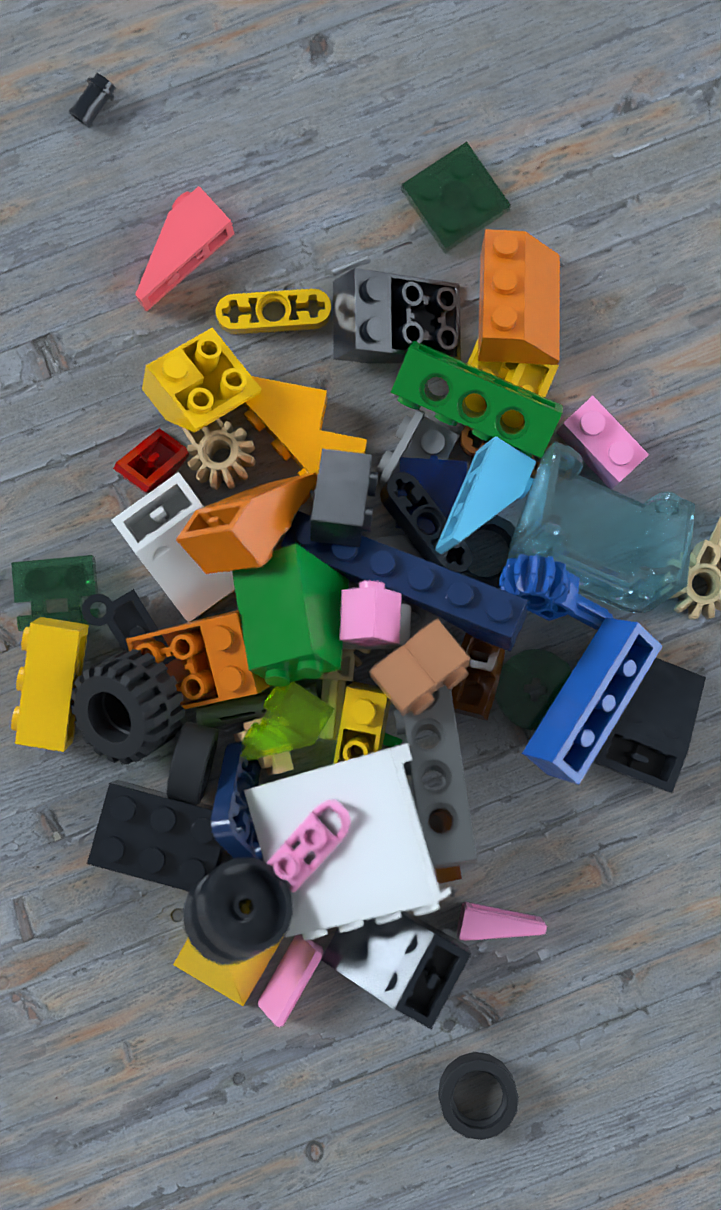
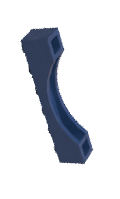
[281,511,527,652]

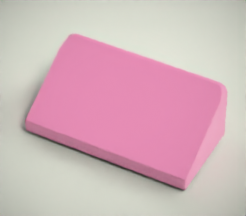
[258,934,323,1028]

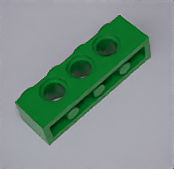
[390,341,563,458]

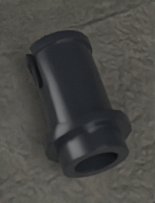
[68,73,116,128]

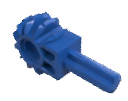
[499,553,613,631]

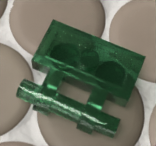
[11,555,101,632]

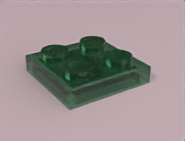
[401,141,511,253]

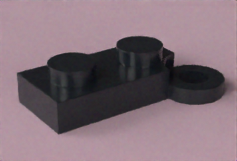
[82,589,176,665]

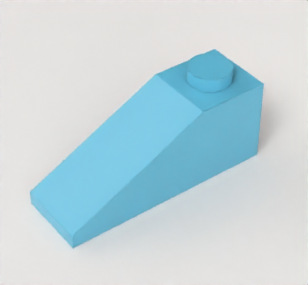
[435,436,536,554]

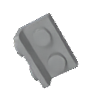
[376,409,460,505]

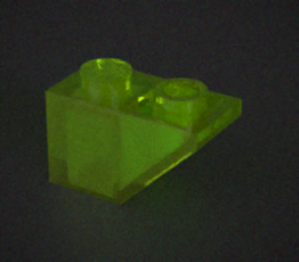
[241,682,334,761]

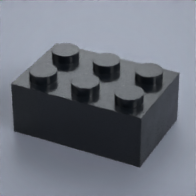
[87,780,224,892]

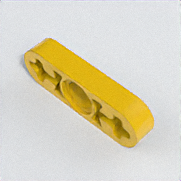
[216,289,331,334]

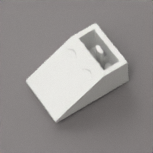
[112,472,235,622]

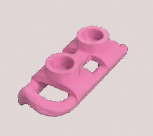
[267,799,351,893]

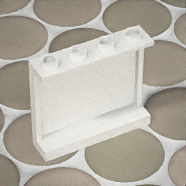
[244,743,451,940]

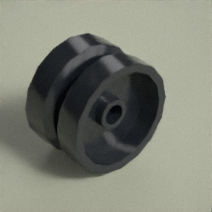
[183,858,293,965]

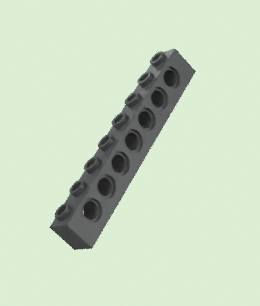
[378,532,477,869]

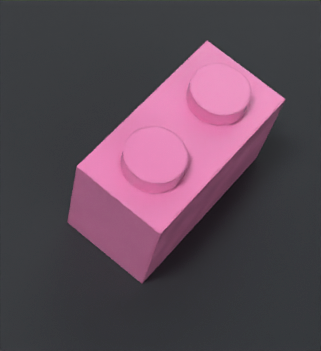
[556,396,649,490]

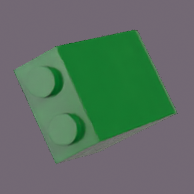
[232,544,349,687]

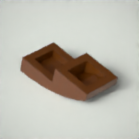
[451,633,505,721]

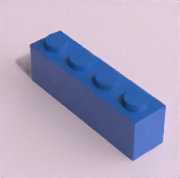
[522,618,662,785]

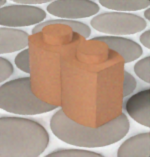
[370,619,470,716]

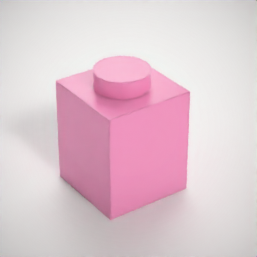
[340,581,401,647]

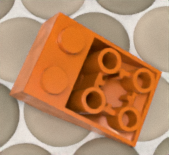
[176,472,318,574]
[126,610,271,709]

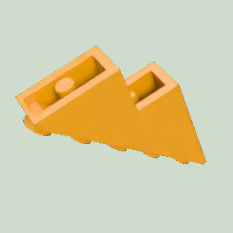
[243,376,367,491]

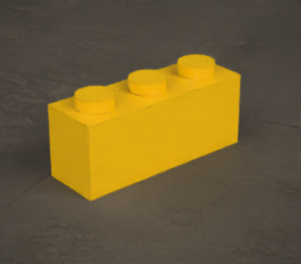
[11,617,89,752]

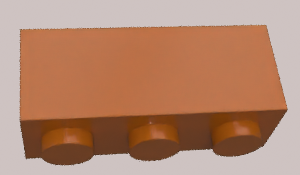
[478,229,560,365]

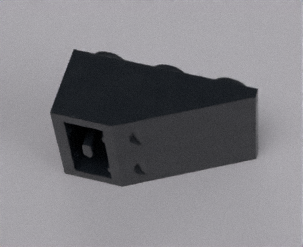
[333,268,461,364]
[593,658,706,793]
[321,911,471,1030]

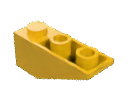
[333,681,391,764]

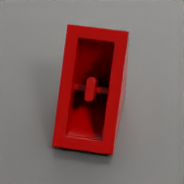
[113,428,189,495]

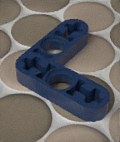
[211,738,264,862]

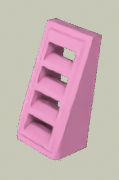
[457,902,547,941]

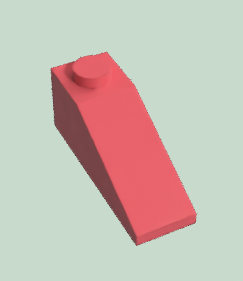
[135,186,234,312]

